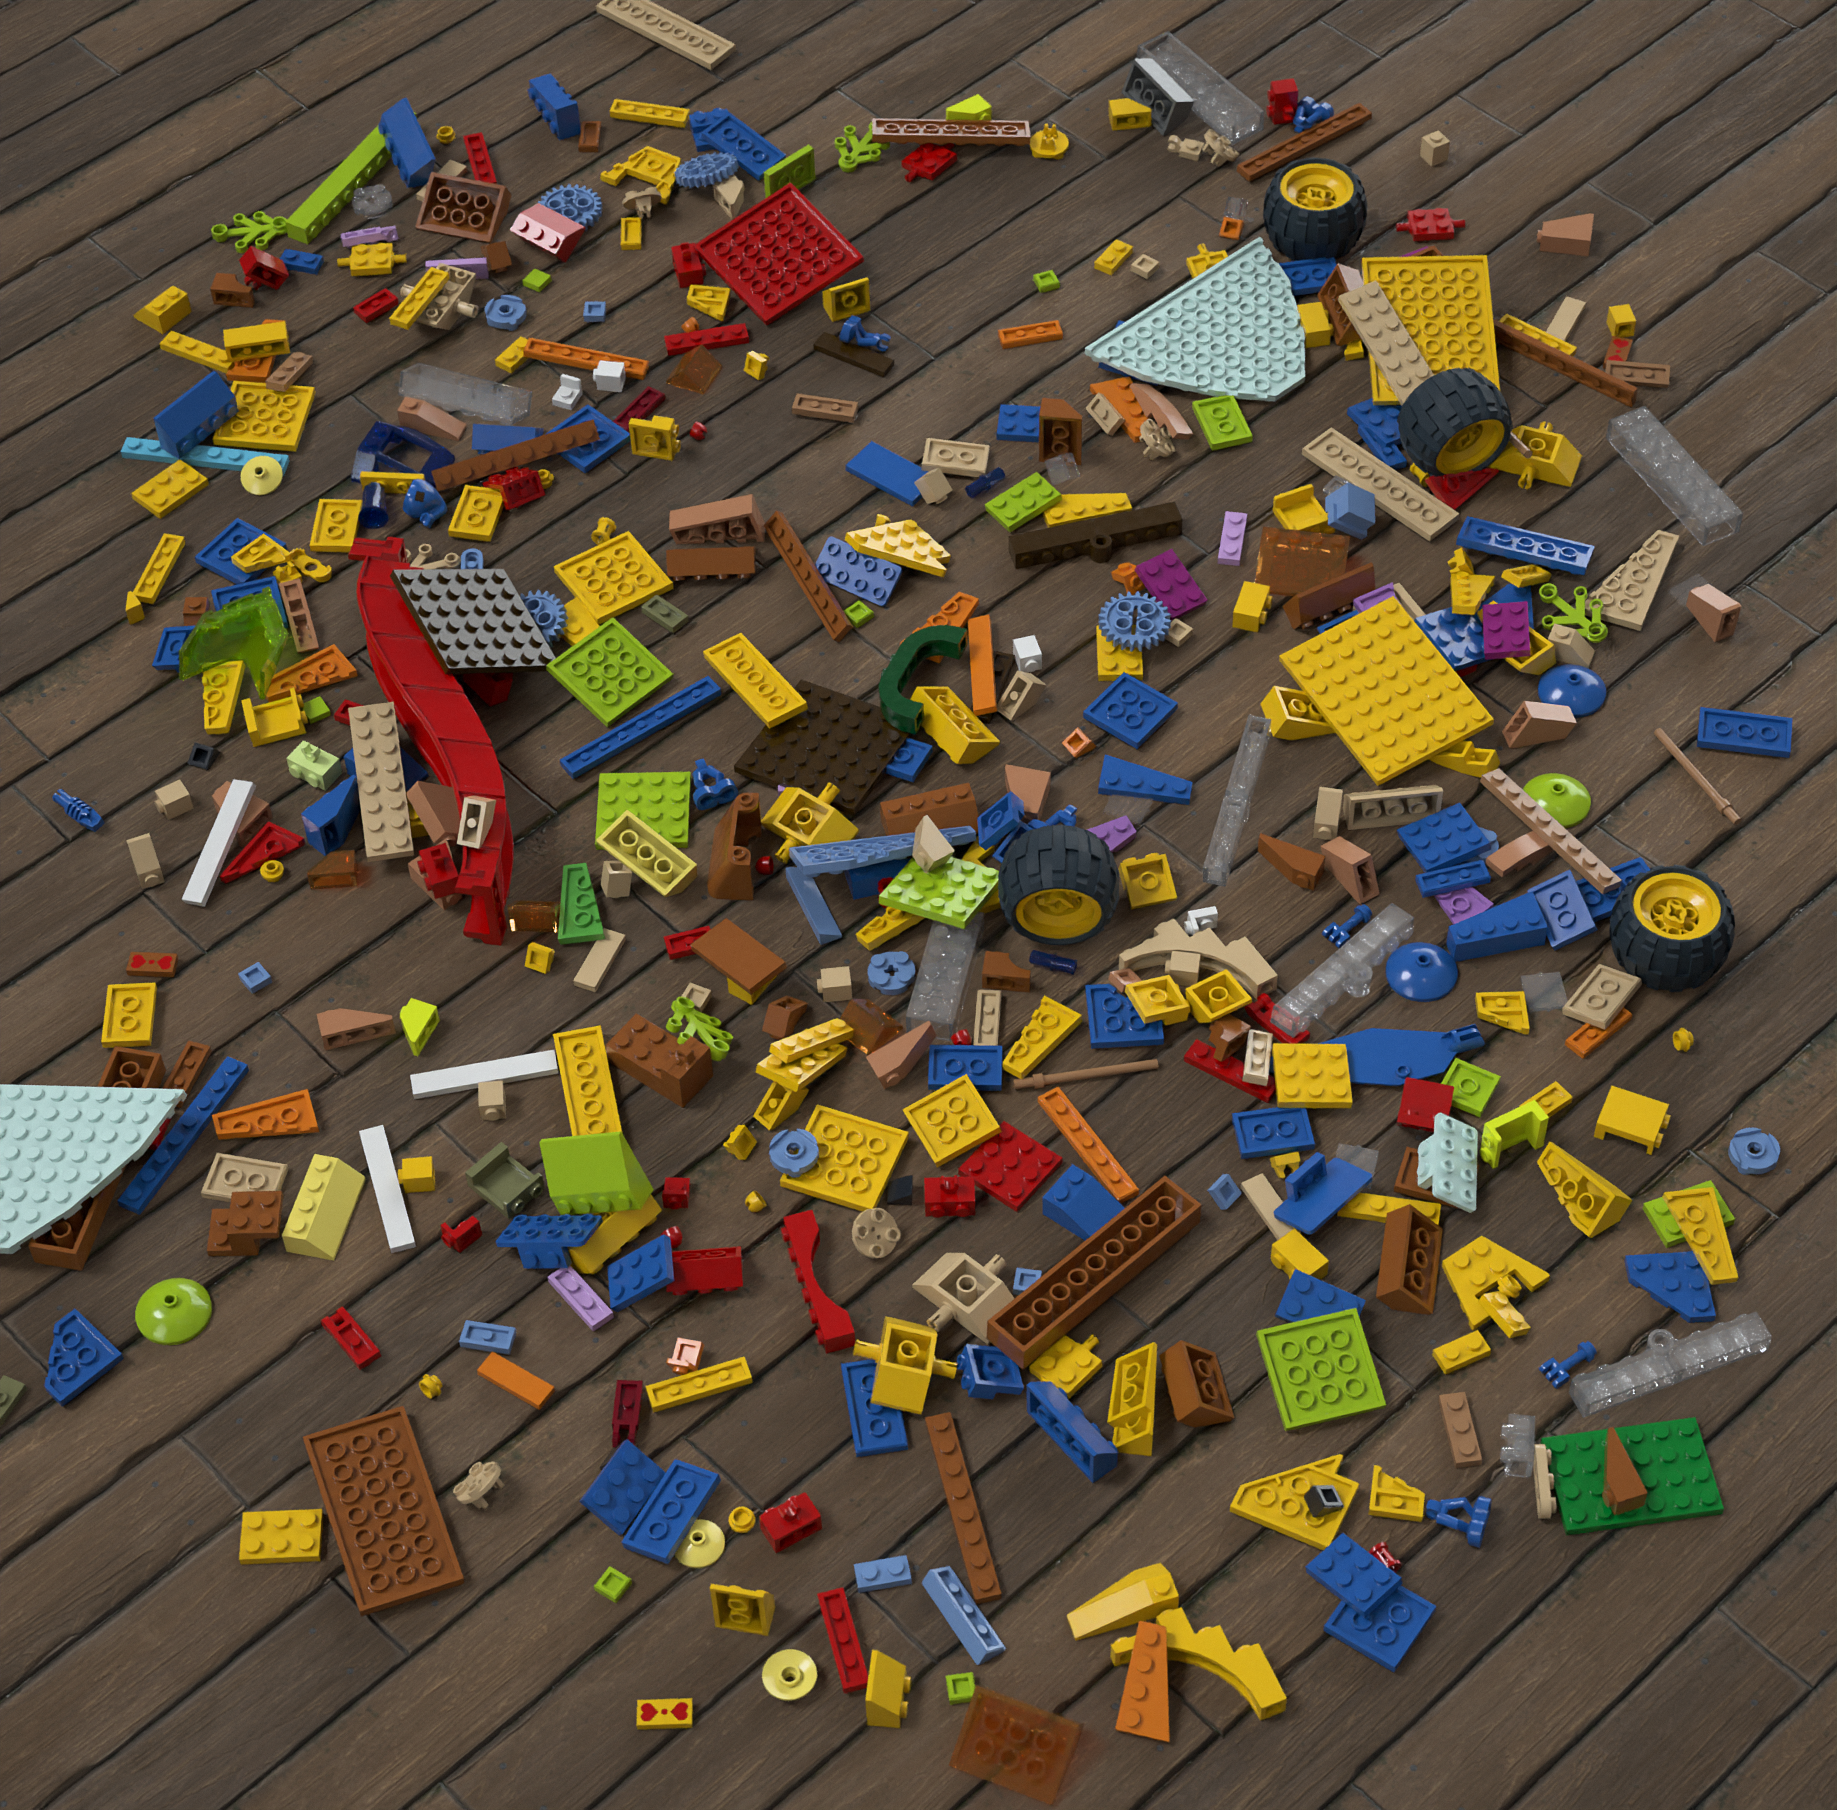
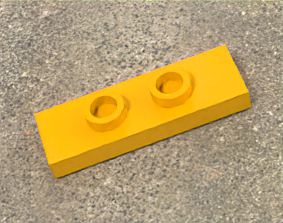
[360,471,425,494]
[1501,564,1551,588]

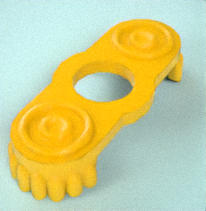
[290,548,332,582]

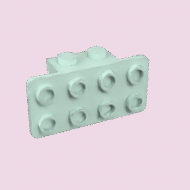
[1417,1113,1478,1213]

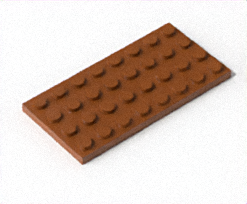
[303,1406,464,1617]

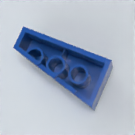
[527,74,581,140]
[1446,891,1548,962]

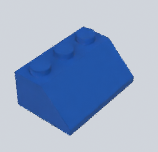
[472,424,544,454]

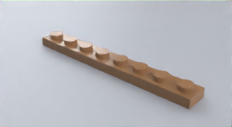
[1480,769,1622,894]

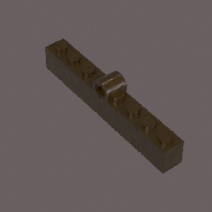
[1008,501,1183,569]

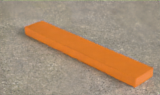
[523,338,649,380]
[968,615,997,716]
[1038,1087,1139,1204]

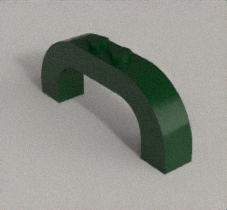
[879,625,968,735]

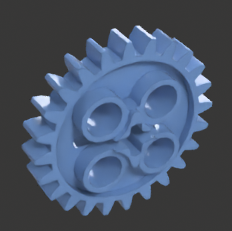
[674,152,739,188]
[538,184,603,230]
[520,590,568,647]
[1099,591,1171,652]

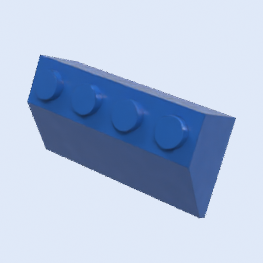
[378,98,435,188]
[154,371,239,459]
[1027,1381,1118,1483]

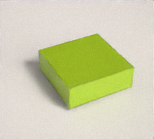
[523,269,552,293]
[1033,270,1060,293]
[844,601,874,628]
[301,696,331,724]
[594,1566,632,1603]
[946,1672,977,1705]

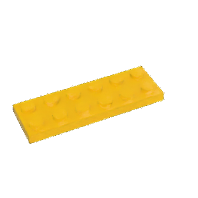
[703,633,808,729]
[553,1025,622,1136]

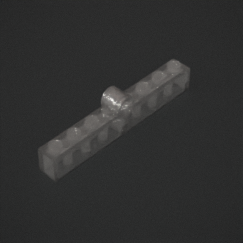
[1203,715,1271,887]
[1271,903,1414,1038]
[1569,1312,1772,1418]

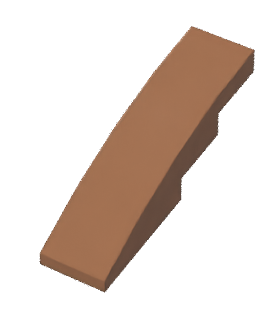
[1130,383,1193,440]
[279,579,319,654]
[1485,831,1554,877]

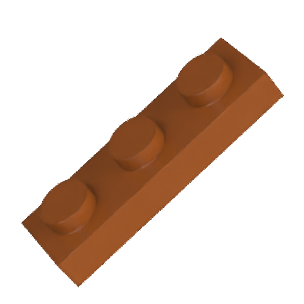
[162,1041,212,1108]

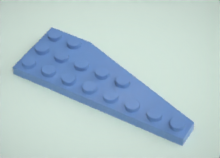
[789,826,976,877]

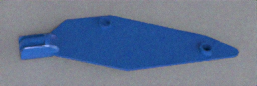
[1269,1024,1485,1086]

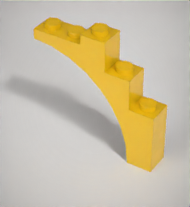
[1110,1607,1287,1721]

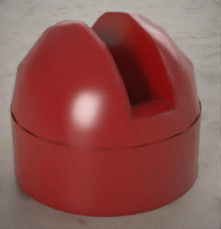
[690,421,707,440]
[755,856,774,875]
[950,1029,972,1045]
[661,1226,683,1248]

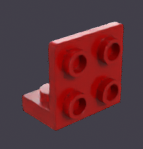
[482,467,545,510]
[1397,1077,1454,1133]

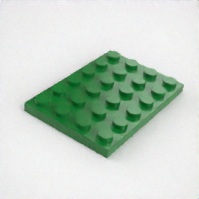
[1540,1417,1724,1535]

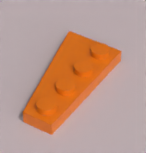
[226,319,286,383]
[1090,376,1149,443]
[900,592,979,663]
[257,644,358,702]
[212,1089,319,1140]
[1115,1620,1170,1743]

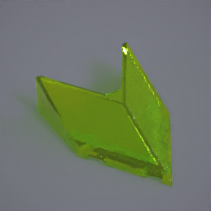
[179,586,288,700]

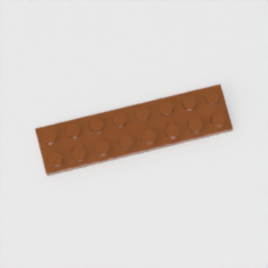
[872,118,1030,146]

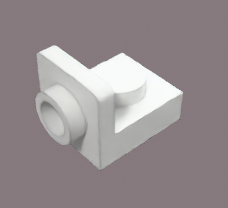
[552,374,582,410]
[1184,906,1218,936]

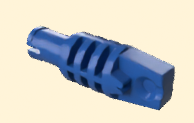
[52,789,105,832]

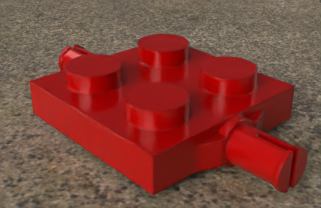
[901,143,957,182]
[1396,208,1465,241]

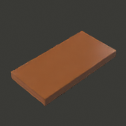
[690,918,787,995]

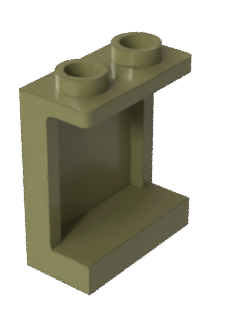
[465,1142,545,1219]

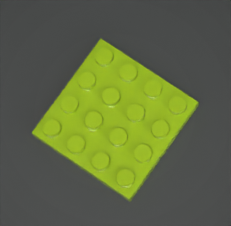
[547,617,673,727]
[595,772,691,850]
[879,856,999,929]
[1256,1308,1386,1431]

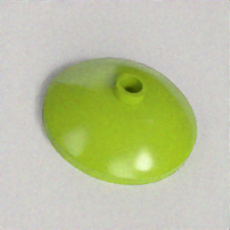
[1523,773,1591,829]
[135,1278,212,1345]

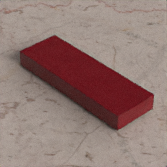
[613,386,666,433]

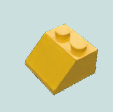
[823,277,870,322]
[134,286,192,334]
[1185,969,1252,1023]
[865,1650,911,1728]

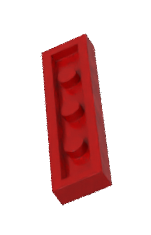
[463,132,497,184]
[664,323,749,356]
[1184,1039,1276,1103]
[817,1587,868,1694]

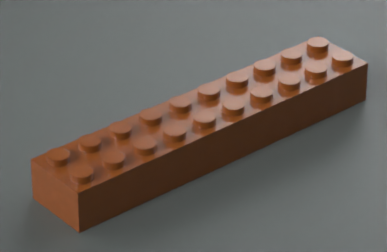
[28,1046,166,1271]
[987,1176,1202,1369]

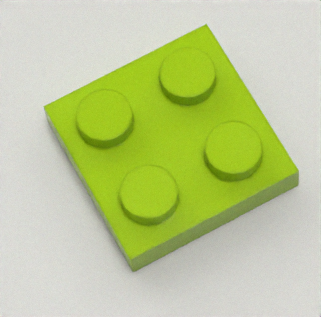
[1441,1058,1501,1117]

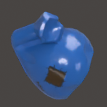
[403,479,447,528]

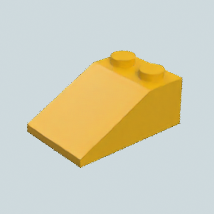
[1260,686,1336,740]
[710,1584,775,1636]

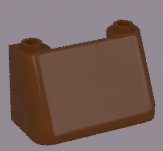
[707,793,762,900]

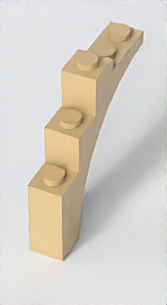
[1119,919,1278,1000]

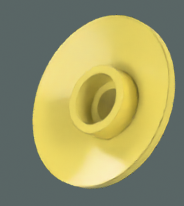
[241,456,283,496]
[674,1519,725,1568]
[762,1649,817,1701]

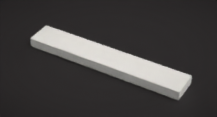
[182,779,256,907]
[410,1050,558,1099]
[359,1125,416,1253]

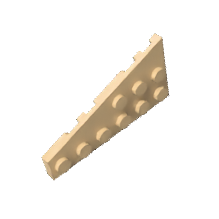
[1585,530,1679,631]

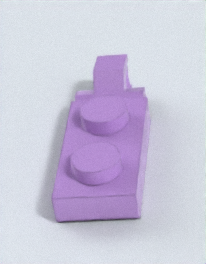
[341,226,398,248]

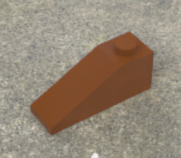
[1258,833,1326,891]
[1602,1427,1647,1515]

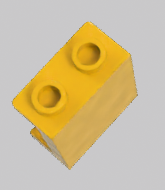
[1273,484,1335,545]
[241,687,308,747]
[1594,1086,1671,1155]

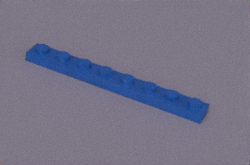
[560,676,722,779]
[117,1056,249,1215]

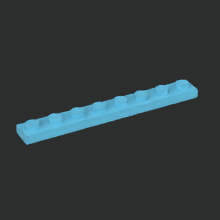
[121,437,290,476]

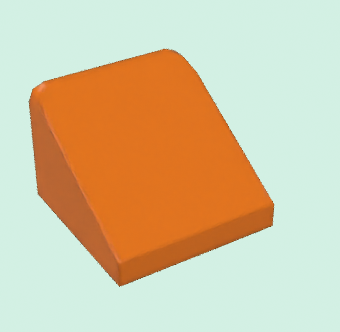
[1219,217,1245,240]
[1062,727,1097,758]

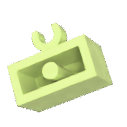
[287,740,342,791]

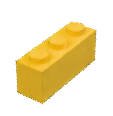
[223,321,290,362]

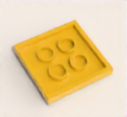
[1272,1043,1352,1108]
[903,1074,1002,1168]

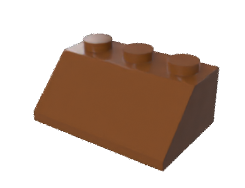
[1039,398,1082,465]
[1159,1340,1234,1427]

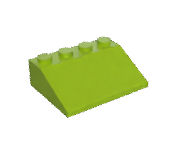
[539,1131,654,1215]

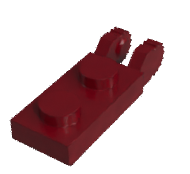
[612,1380,644,1447]

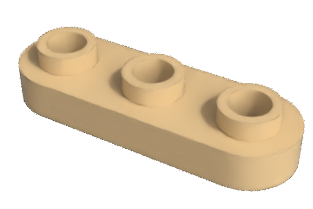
[1532,1444,1556,1519]

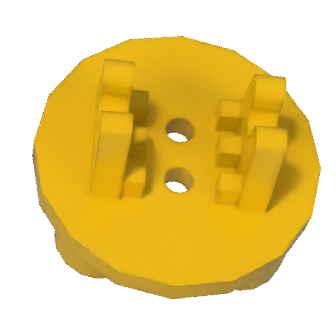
[1030,124,1069,159]

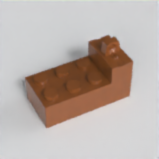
[605,1013,713,1108]

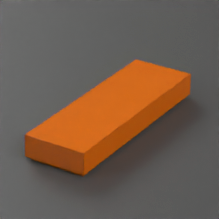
[998,320,1063,349]
[1565,1007,1633,1059]
[477,1351,555,1410]

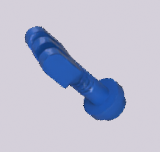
[1322,904,1372,949]
[1539,1341,1597,1389]

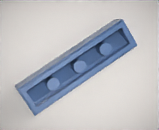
[785,867,842,945]
[922,1566,1006,1665]

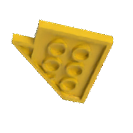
[844,519,951,577]
[1230,1454,1359,1550]

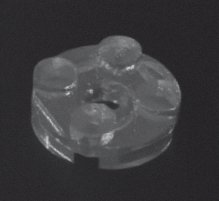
[352,184,393,219]

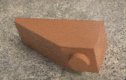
[397,397,467,441]
[316,1008,396,1050]
[866,1021,937,1090]

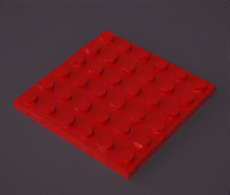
[694,182,864,326]

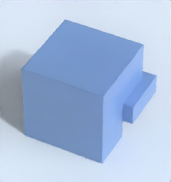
[1325,483,1375,540]

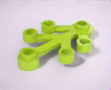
[835,122,890,172]
[211,211,287,253]
[1539,583,1608,643]
[666,997,733,1061]

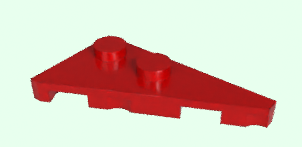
[1424,468,1499,510]
[220,821,305,884]

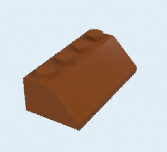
[1317,264,1363,346]
[666,546,755,580]
[1282,562,1376,630]
[880,783,979,836]
[1376,1204,1443,1315]

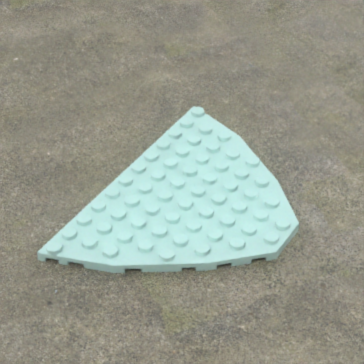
[1084,237,1305,402]
[0,1084,187,1254]

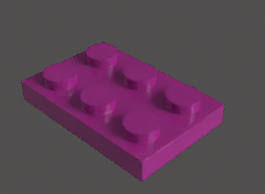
[1135,549,1208,621]
[1482,601,1530,660]

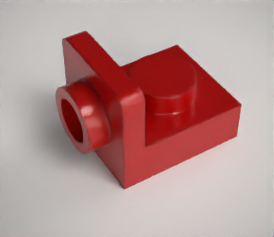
[662,1177,691,1209]
[440,1216,482,1253]

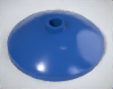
[1538,664,1606,718]
[1385,942,1458,1002]

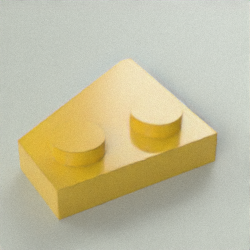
[687,285,731,321]
[231,533,292,573]
[1475,991,1530,1034]
[1368,1465,1425,1522]

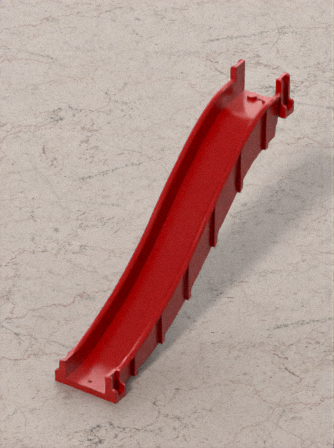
[348,537,514,946]

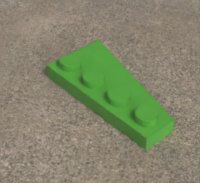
[558,863,606,945]

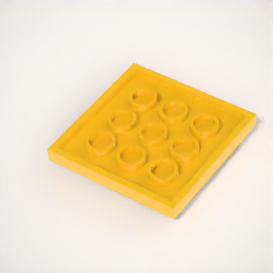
[213,381,316,452]
[554,531,673,625]
[780,1104,909,1212]

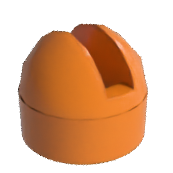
[681,317,699,333]

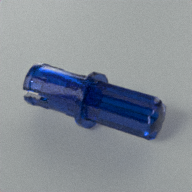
[965,467,1005,498]
[1029,950,1077,975]

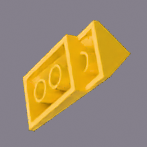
[1107,1342,1157,1456]

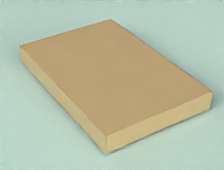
[922,438,990,478]
[1562,964,1642,1029]
[201,1153,288,1202]

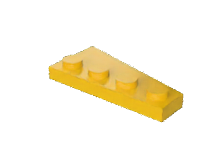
[1042,493,1132,528]
[1450,571,1495,615]
[558,597,600,646]
[201,660,246,735]
[856,907,925,951]
[1002,996,1083,1079]
[1662,1187,1738,1285]

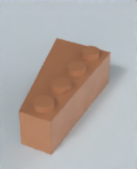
[669,494,765,544]

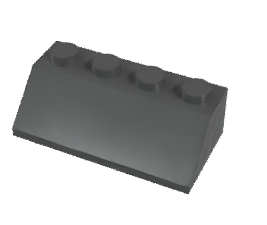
[1121,58,1194,136]

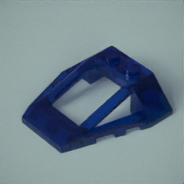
[351,421,455,488]

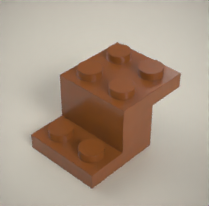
[207,1191,283,1256]

